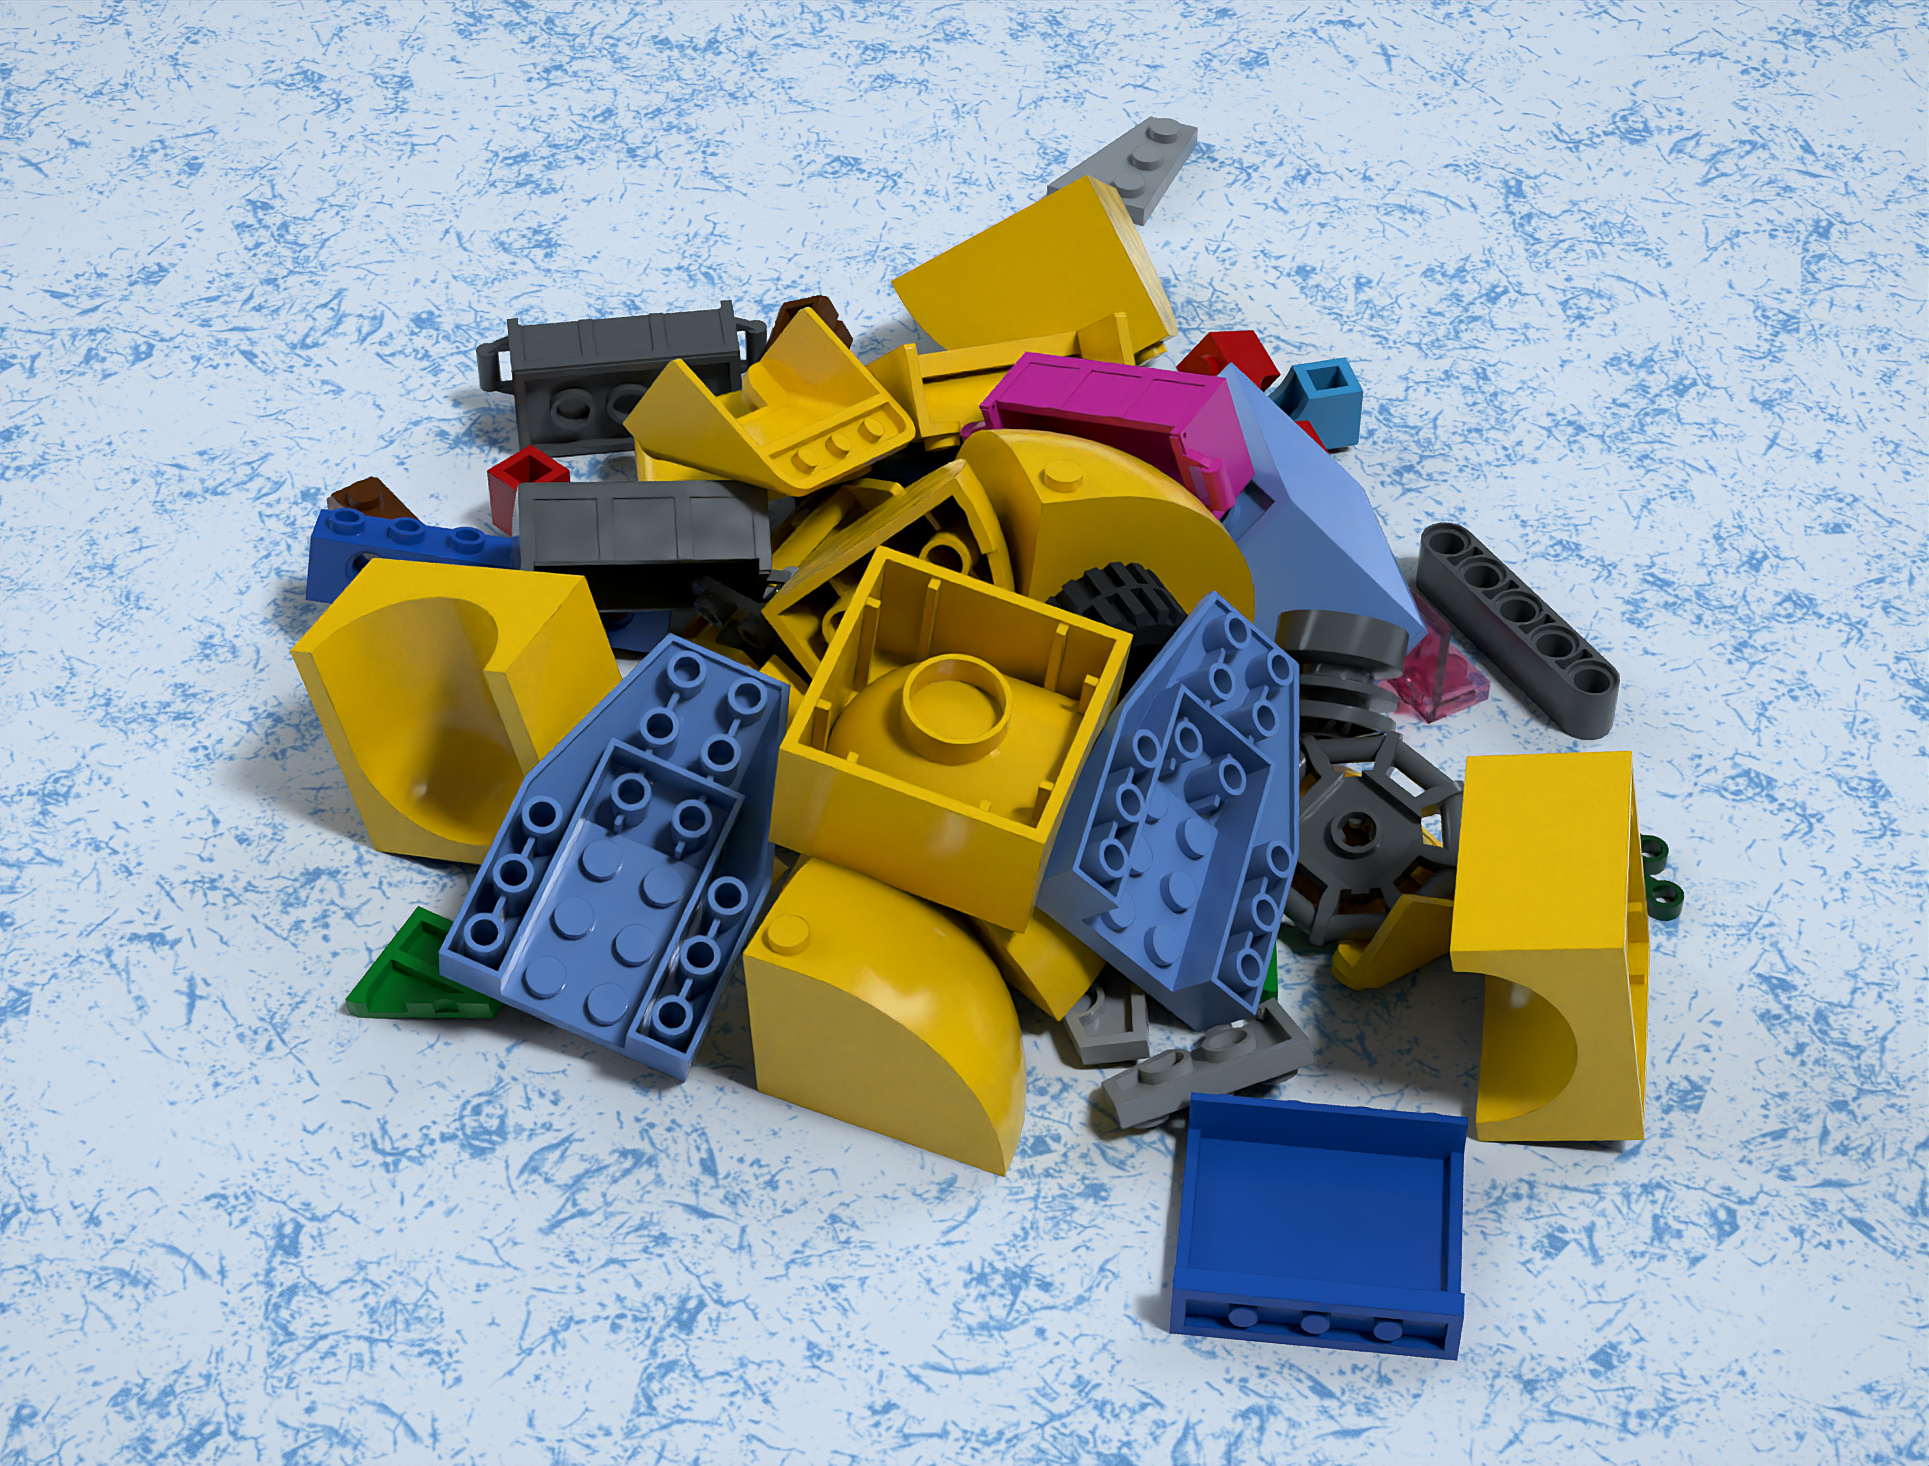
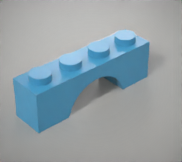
[1268,357,1363,450]

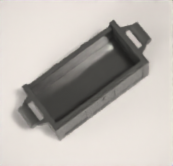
[476,300,767,457]
[511,480,799,613]

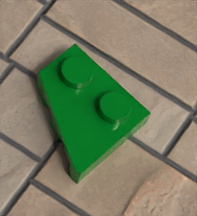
[345,906,504,1018]

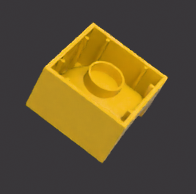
[768,544,1133,934]
[290,558,623,865]
[1450,751,1651,1141]

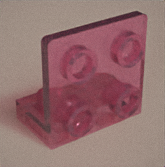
[1386,586,1491,724]

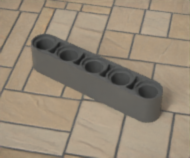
[1416,522,1620,740]

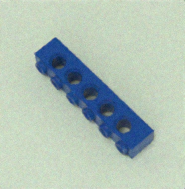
[305,508,672,653]

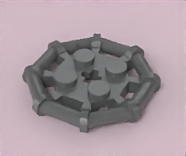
[1283,730,1464,947]

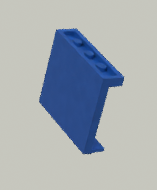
[1170,1092,1468,1361]

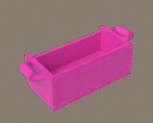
[960,352,1255,520]

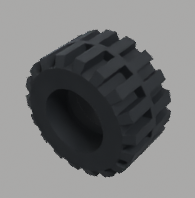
[1045,562,1188,707]

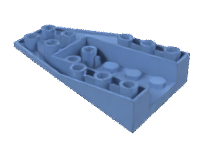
[1217,362,1429,686]
[1035,591,1299,1032]
[438,633,790,1082]

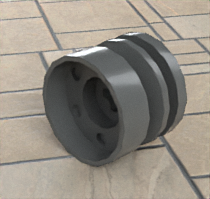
[1274,609,1409,740]

